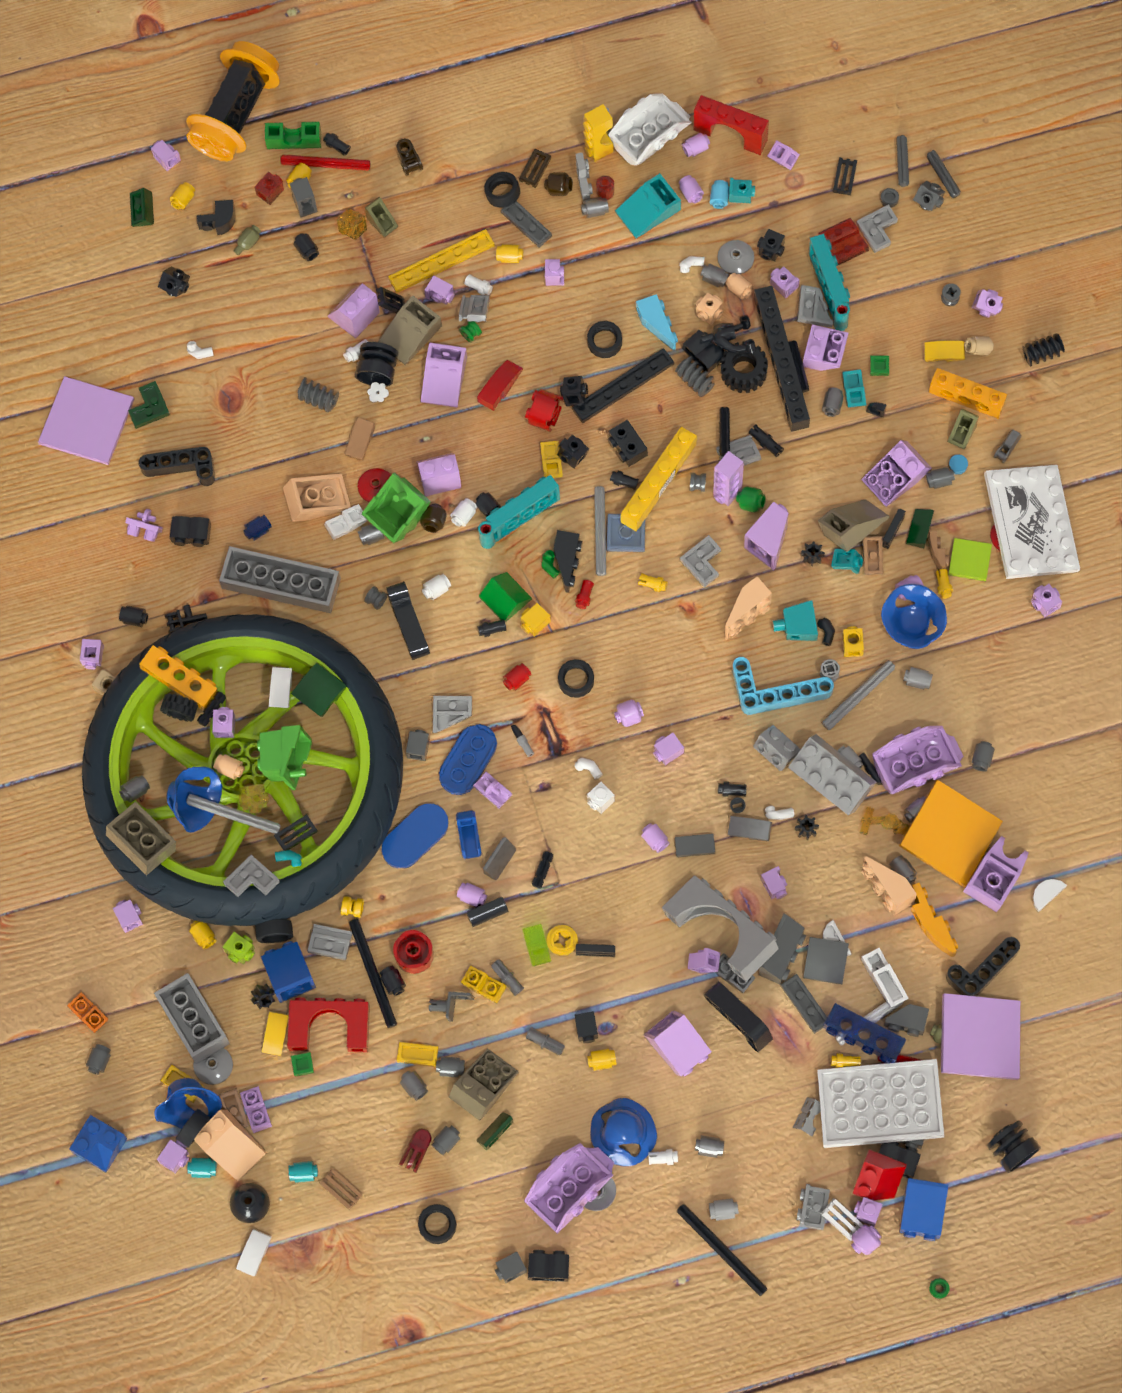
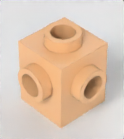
[696,293,723,325]

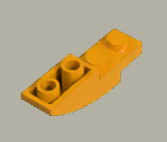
[911,883,958,957]

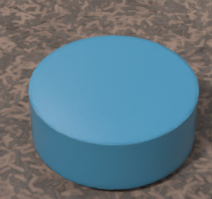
[949,455,968,474]

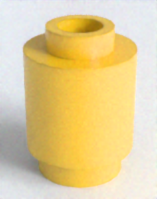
[286,163,312,189]
[170,182,195,210]
[496,244,524,263]
[189,921,217,950]
[587,1048,617,1071]

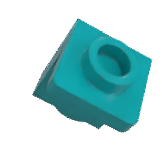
[831,549,863,574]

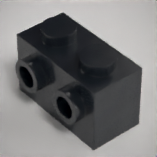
[607,420,648,467]

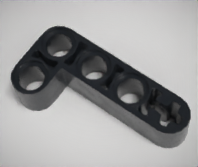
[138,447,215,486]
[386,581,430,660]
[946,937,1020,997]
[704,981,773,1053]

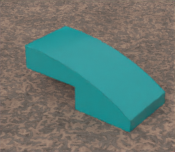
[842,370,867,408]

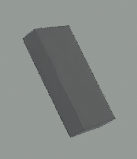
[675,834,715,857]

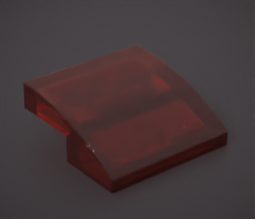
[818,218,869,265]

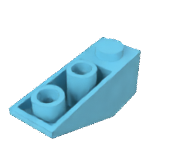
[636,294,678,351]

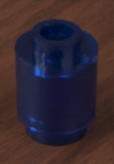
[243,515,272,541]

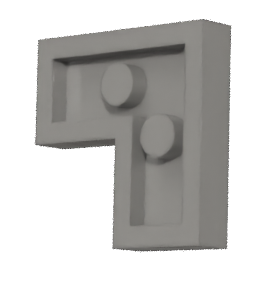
[576,153,593,201]
[856,204,898,253]
[680,535,721,588]
[223,855,280,897]

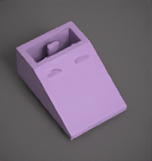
[421,343,467,408]
[861,440,932,507]

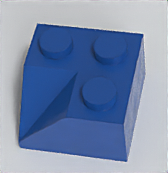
[69,1115,127,1173]

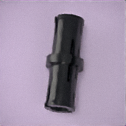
[748,424,784,457]

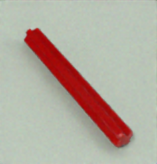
[281,155,371,171]

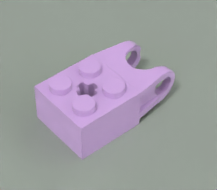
[963,836,1029,912]

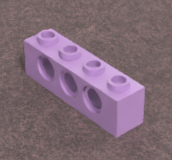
[713,451,744,506]

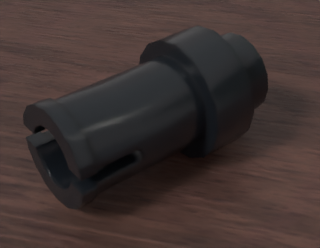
[323,133,351,156]
[610,470,639,490]
[477,619,507,637]
[717,781,747,797]

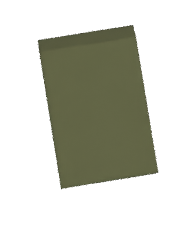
[365,197,398,237]
[948,409,979,449]

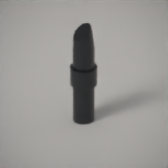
[859,753,883,785]

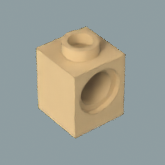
[91,669,116,696]

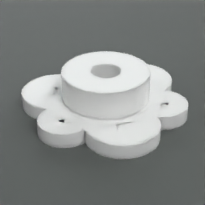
[367,382,389,403]

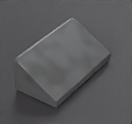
[483,837,516,880]

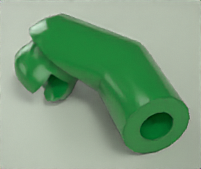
[541,550,560,579]

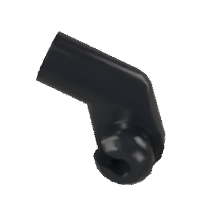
[817,618,835,646]

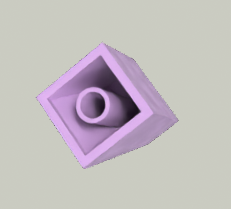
[328,283,380,339]
[416,453,461,497]
[744,502,788,571]
[644,1010,712,1077]

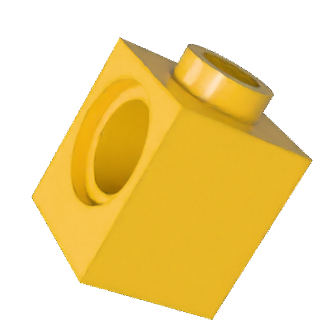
[842,626,864,657]

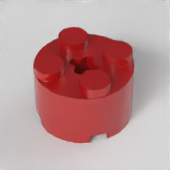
[525,389,563,432]
[393,930,434,974]

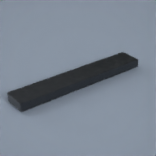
[572,348,674,424]

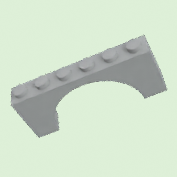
[662,875,779,982]

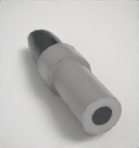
[511,725,534,757]

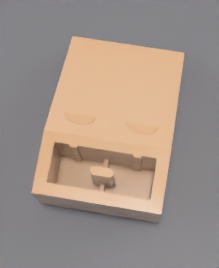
[725,577,772,640]
[861,856,916,916]

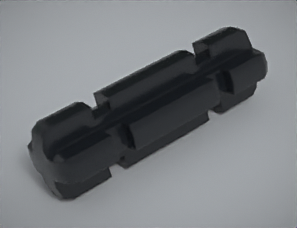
[197,691,226,727]
[532,851,553,889]

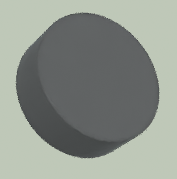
[880,188,899,208]

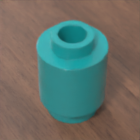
[187,1158,217,1178]
[289,1161,318,1183]

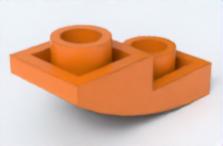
[67,992,109,1033]

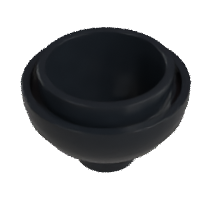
[230,1183,270,1223]

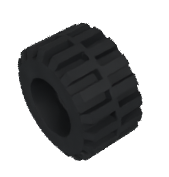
[721,341,768,393]

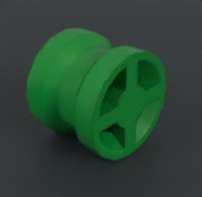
[459,321,482,343]

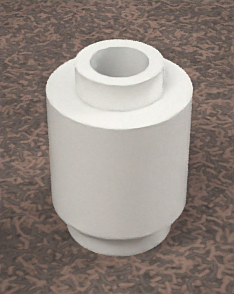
[450,498,477,527]
[422,574,451,600]

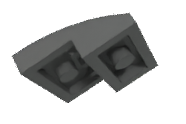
[803,937,849,985]

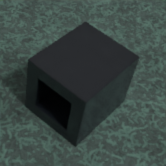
[574,1011,598,1043]

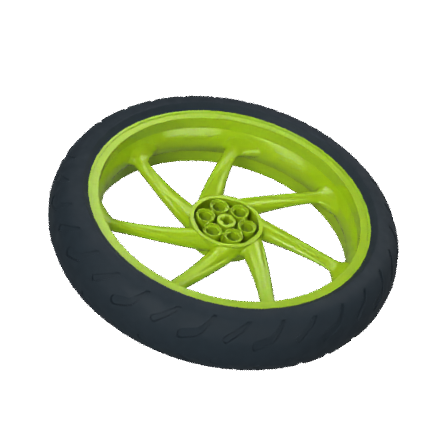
[82,614,403,926]

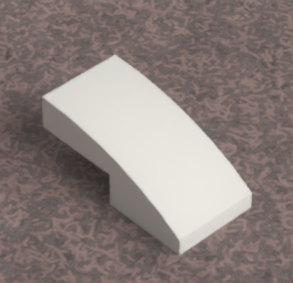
[324,504,368,540]
[269,667,292,708]
[236,1229,272,1276]

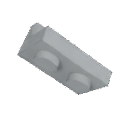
[753,725,801,771]
[796,1184,830,1230]

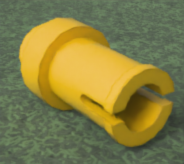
[935,569,953,599]
[638,573,668,592]
[831,1053,861,1068]

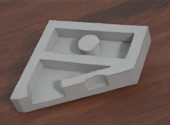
[797,285,833,328]
[433,696,472,733]

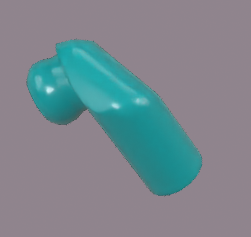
[275,850,302,867]

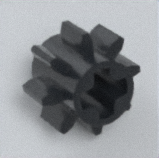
[801,541,825,566]
[795,815,819,840]
[250,984,275,1009]

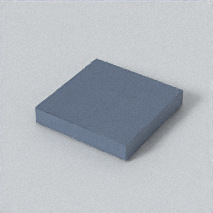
[607,514,645,552]

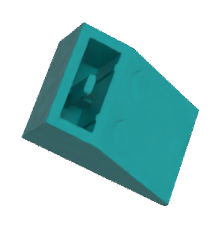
[615,173,681,239]

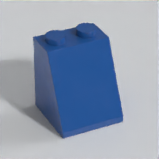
[261,941,316,1003]
[899,1178,949,1241]

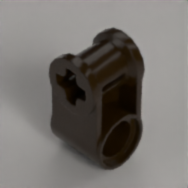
[396,138,423,176]

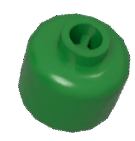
[736,486,766,513]

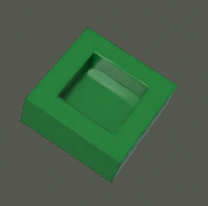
[870,355,889,376]
[291,1052,314,1077]

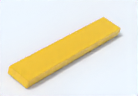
[388,229,495,294]

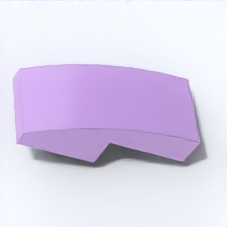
[240,1086,272,1133]

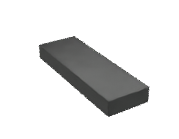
[501,201,552,248]
[780,974,831,1034]

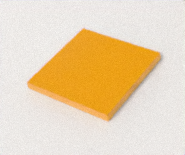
[899,780,1003,887]

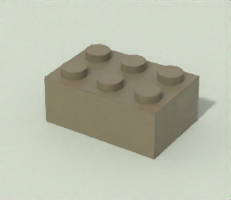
[106,801,176,876]

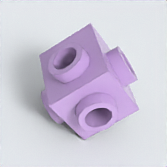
[971,289,1003,318]
[1031,584,1062,618]

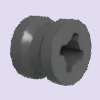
[941,284,961,306]
[690,473,706,492]
[364,586,388,610]

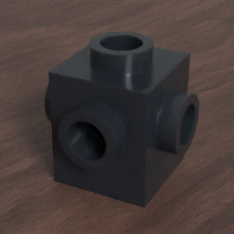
[757,229,785,262]
[158,266,190,297]
[560,376,588,407]
[557,435,589,469]

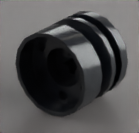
[355,342,398,387]
[987,1120,1041,1173]

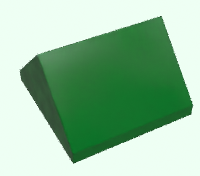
[479,572,532,622]

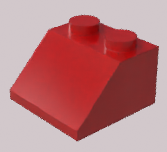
[852,1150,907,1201]

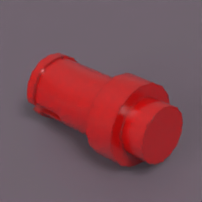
[575,580,594,609]

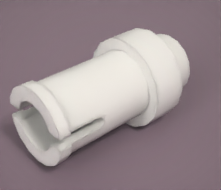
[464,274,493,295]
[343,339,368,362]
[648,1149,678,1165]

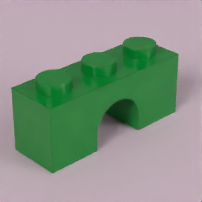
[265,122,322,149]

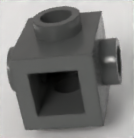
[913,181,945,211]

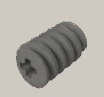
[675,356,715,397]
[298,377,339,412]

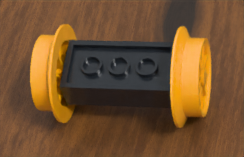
[186,41,280,161]

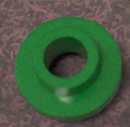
[929,1278,950,1299]

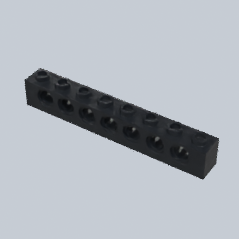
[754,286,810,432]

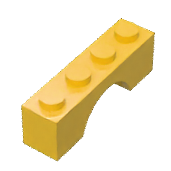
[583,104,614,162]

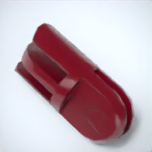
[398,1128,432,1173]

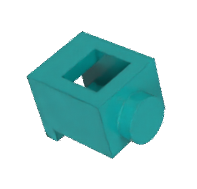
[729,178,755,203]

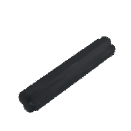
[788,340,809,393]
[719,407,730,457]

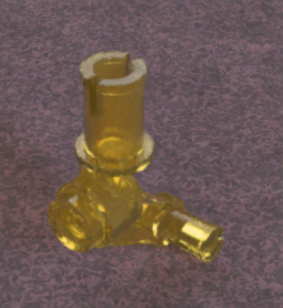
[860,807,910,836]

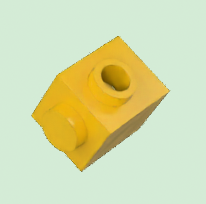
[521,603,551,637]

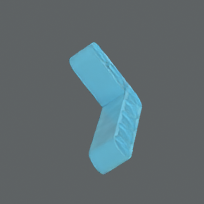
[733,657,834,715]

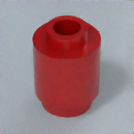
[503,663,532,691]

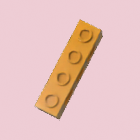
[929,368,1007,419]
[140,645,217,710]

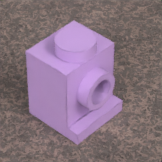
[151,140,181,171]
[767,140,800,170]
[545,259,564,286]
[770,267,799,299]
[424,276,455,305]
[80,639,104,670]
[761,866,787,900]
[688,948,720,974]

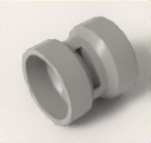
[820,659,840,682]

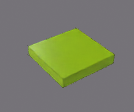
[948,538,992,581]

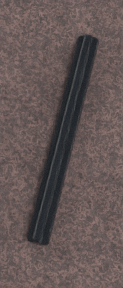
[349,919,397,1028]
[677,1204,767,1296]

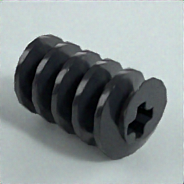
[1022,333,1065,367]

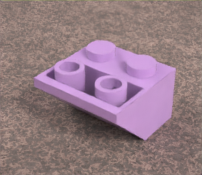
[803,325,848,371]

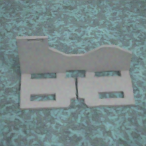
[793,1097,821,1136]

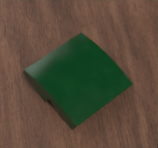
[291,663,347,717]

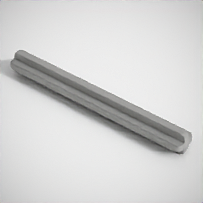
[594,486,606,576]
[823,660,895,730]
[186,794,281,834]

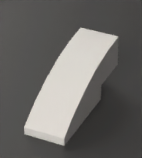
[861,948,909,1008]

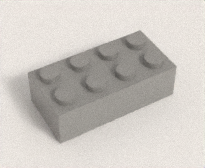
[788,734,877,815]
[154,973,230,1064]

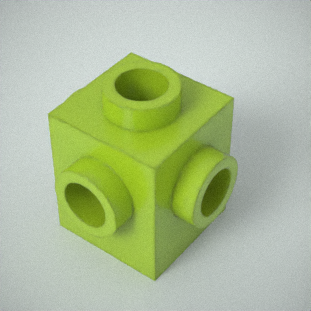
[222,932,255,965]

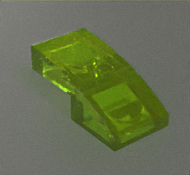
[522,924,551,967]

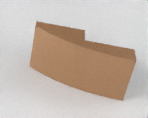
[928,531,949,572]

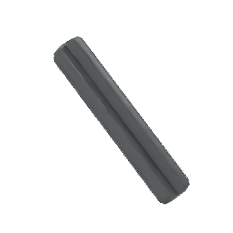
[896,135,909,187]
[927,150,961,198]

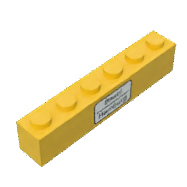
[620,427,697,532]

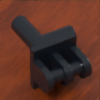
[165,605,208,633]

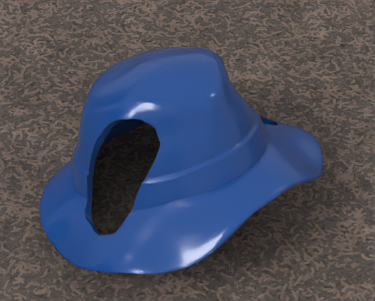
[881,584,947,649]
[167,767,222,833]
[154,1078,222,1129]
[590,1098,657,1166]

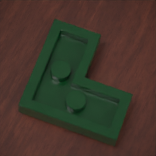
[128,381,170,429]

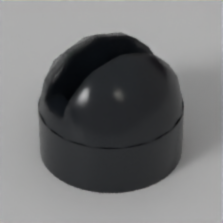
[730,798,746,813]

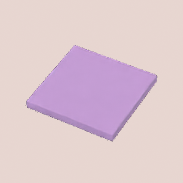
[38,376,134,465]
[941,993,1020,1080]

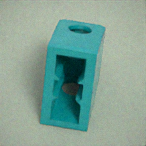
[772,600,818,641]

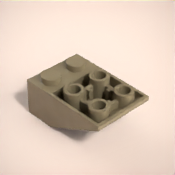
[378,296,442,366]
[818,499,890,552]
[449,1048,519,1120]

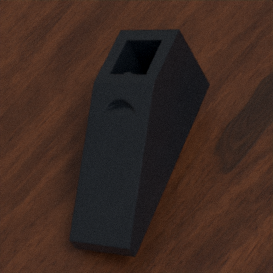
[554,530,583,593]

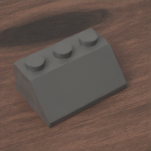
[759,914,806,985]

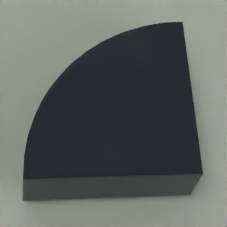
[866,402,887,417]

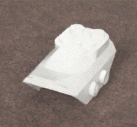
[608,93,692,165]

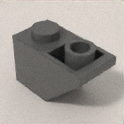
[884,1004,929,1037]

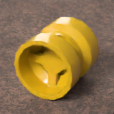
[341,896,364,918]

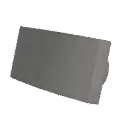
[728,816,772,841]
[715,953,755,993]

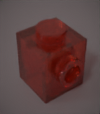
[254,172,284,205]

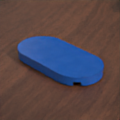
[439,724,497,795]
[382,804,449,869]

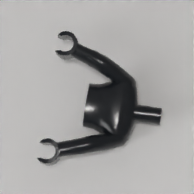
[701,315,756,354]

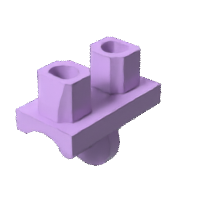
[125,509,163,542]
[473,772,512,809]

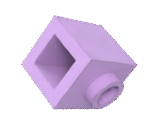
[212,707,235,738]
[653,733,684,765]
[113,900,143,933]
[157,1140,189,1174]
[854,1197,883,1227]

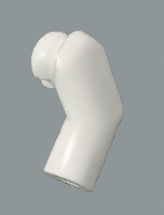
[679,256,705,273]
[187,341,214,359]
[574,757,603,779]
[765,806,794,820]

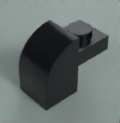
[197,200,235,235]

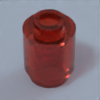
[596,176,615,200]

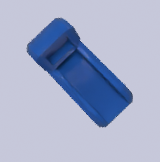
[456,810,482,859]

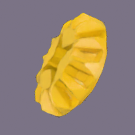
[546,925,578,956]

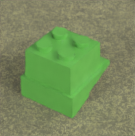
[361,473,431,543]
[257,725,312,790]

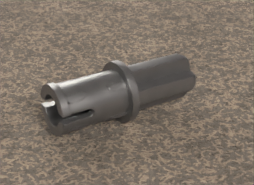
[491,959,524,996]
[526,1027,565,1055]

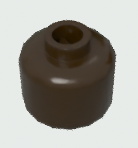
[544,172,573,196]
[420,503,447,533]

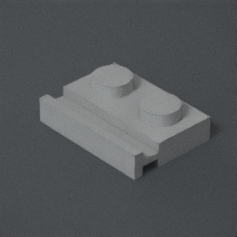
[459,295,490,322]
[716,435,761,466]
[307,924,353,960]

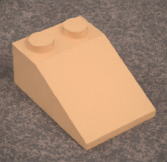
[283,474,351,522]
[194,1110,267,1181]

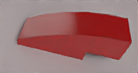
[477,360,523,411]

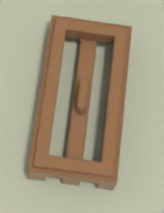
[320,1169,363,1211]

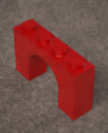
[693,95,769,156]
[287,997,370,1052]

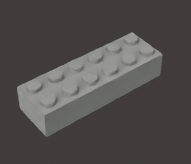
[219,546,341,613]

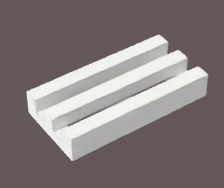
[821,1198,863,1241]

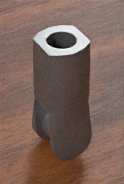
[994,429,1022,463]

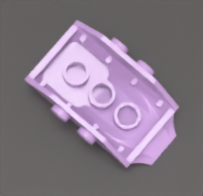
[872,726,964,794]
[524,1143,614,1234]

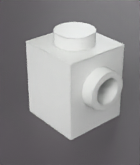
[587,782,615,814]

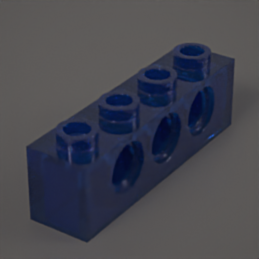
[823,1003,906,1064]

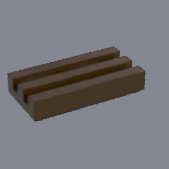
[519,149,551,188]

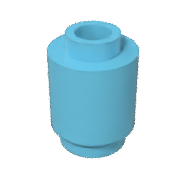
[710,180,729,209]

